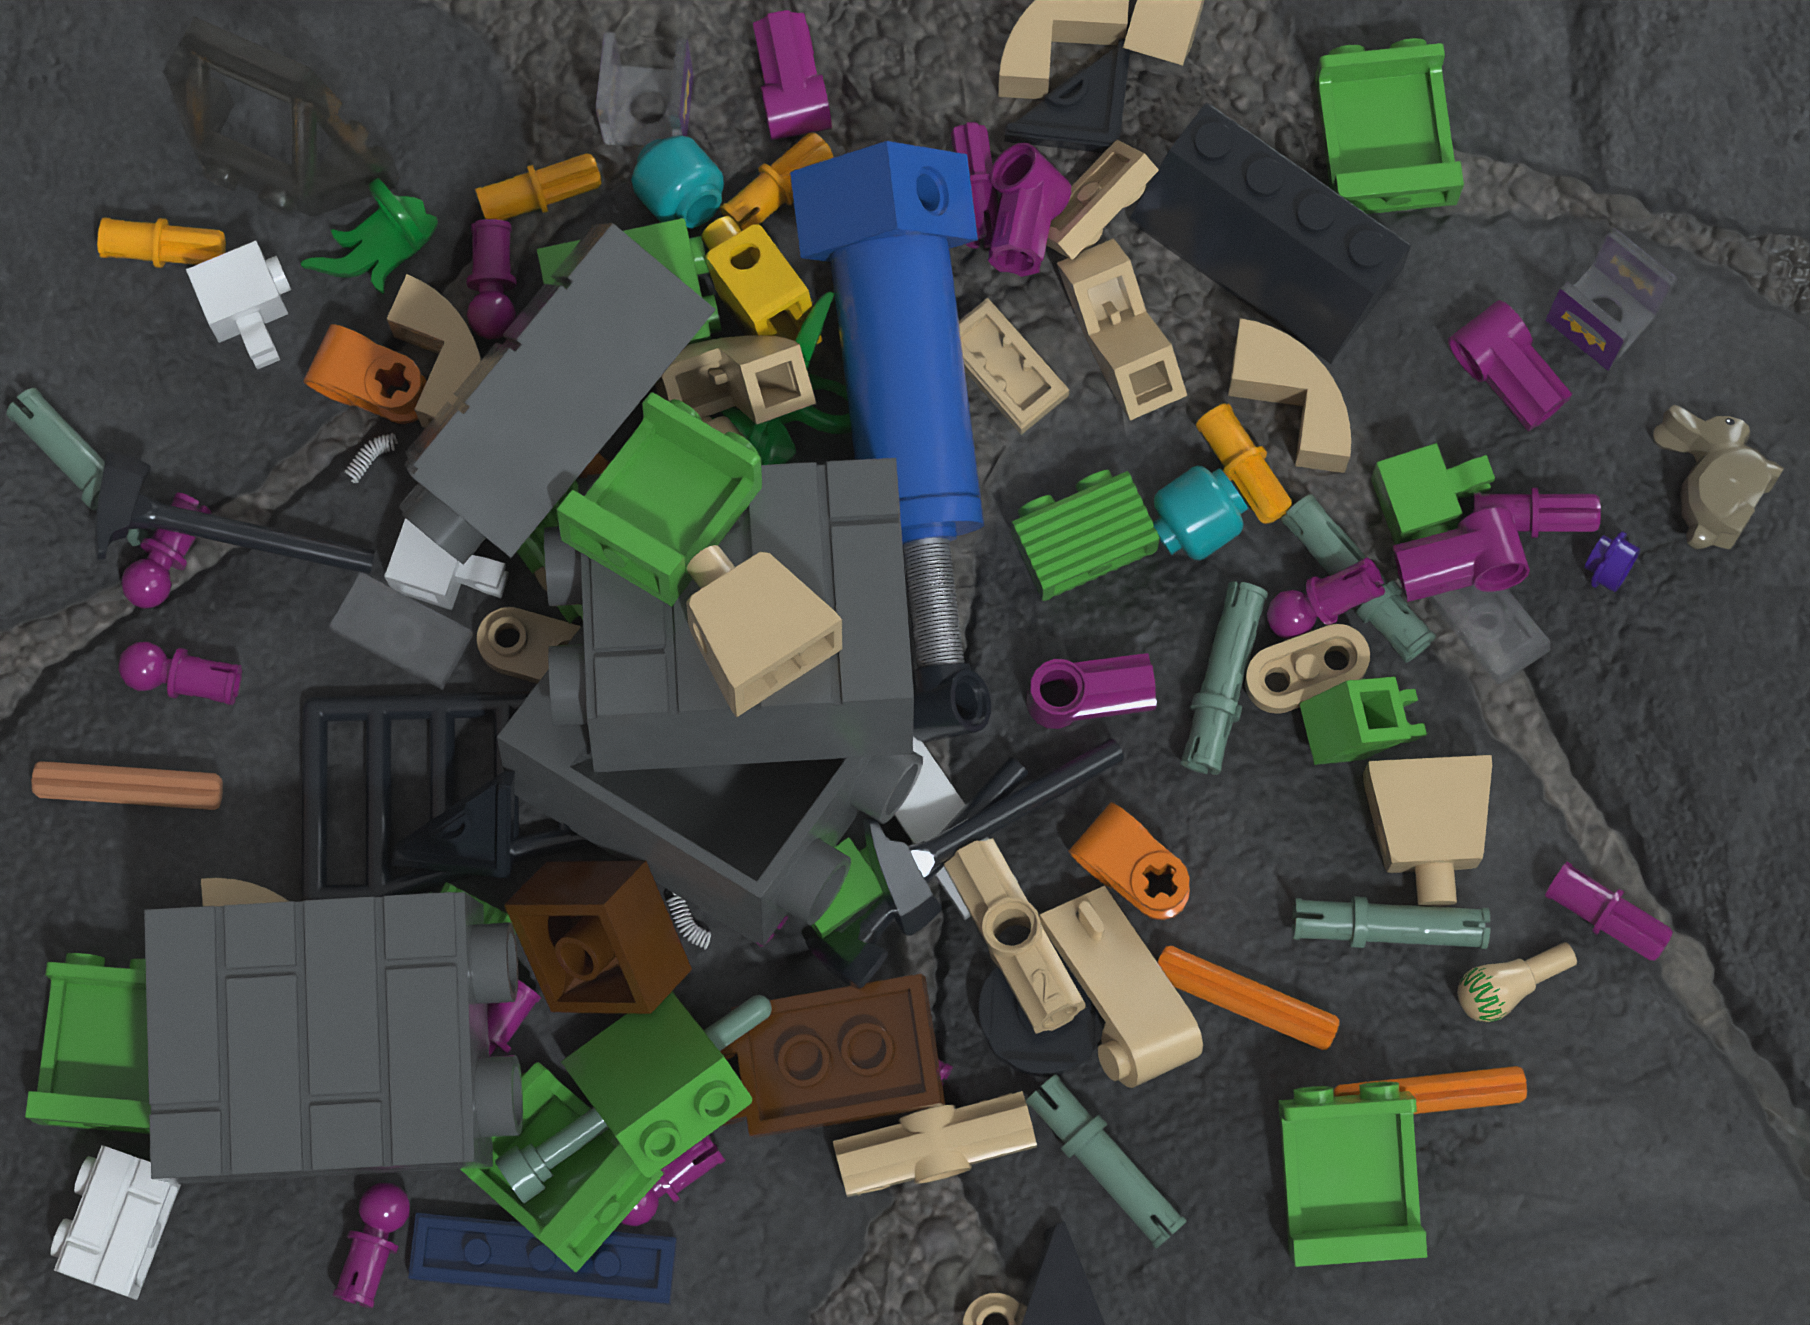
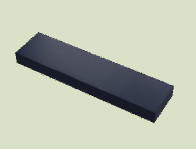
[408,1213,677,1305]

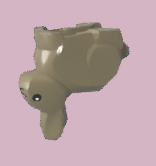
[1653,405,1784,550]

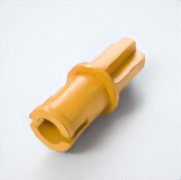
[720,132,833,231]
[475,153,602,221]
[97,217,226,268]
[1196,403,1292,524]

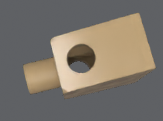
[686,545,842,717]
[1363,755,1492,907]

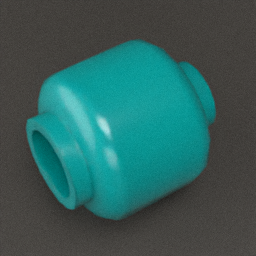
[631,135,724,228]
[1153,466,1248,561]

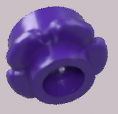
[1584,532,1640,592]

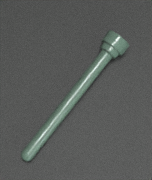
[494,995,772,1204]

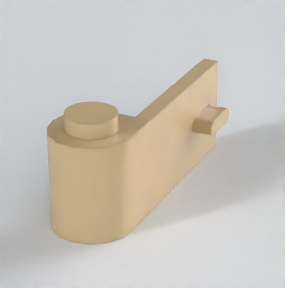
[1039,885,1203,1088]

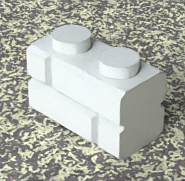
[51,1146,181,1300]

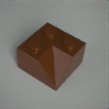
[504,861,692,1014]

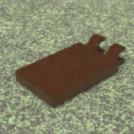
[720,974,945,1138]

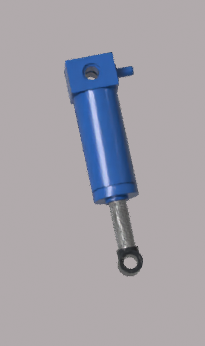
[790,141,991,743]

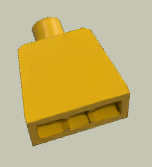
[701,216,822,345]

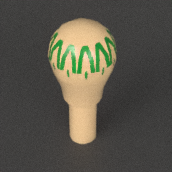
[1457,942,1577,1023]

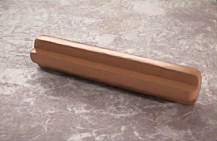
[31,761,223,810]

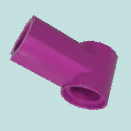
[753,10,832,141]
[988,143,1071,277]
[1448,300,1572,432]
[1393,508,1530,602]
[1026,653,1157,729]

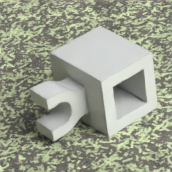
[186,241,291,369]
[384,518,509,610]

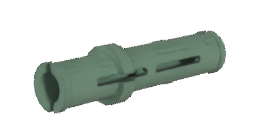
[6,388,157,546]
[1281,494,1436,663]
[1180,581,1268,775]
[1291,896,1490,949]
[1026,1074,1187,1249]

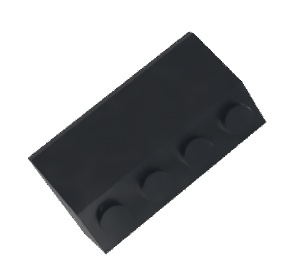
[1129,102,1411,364]

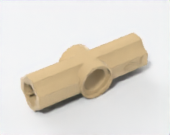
[944,838,1086,1034]
[833,1091,1037,1197]

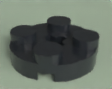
[979,945,1106,1077]

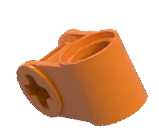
[303,324,427,424]
[1068,802,1190,920]

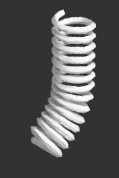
[345,433,398,483]
[666,892,711,950]

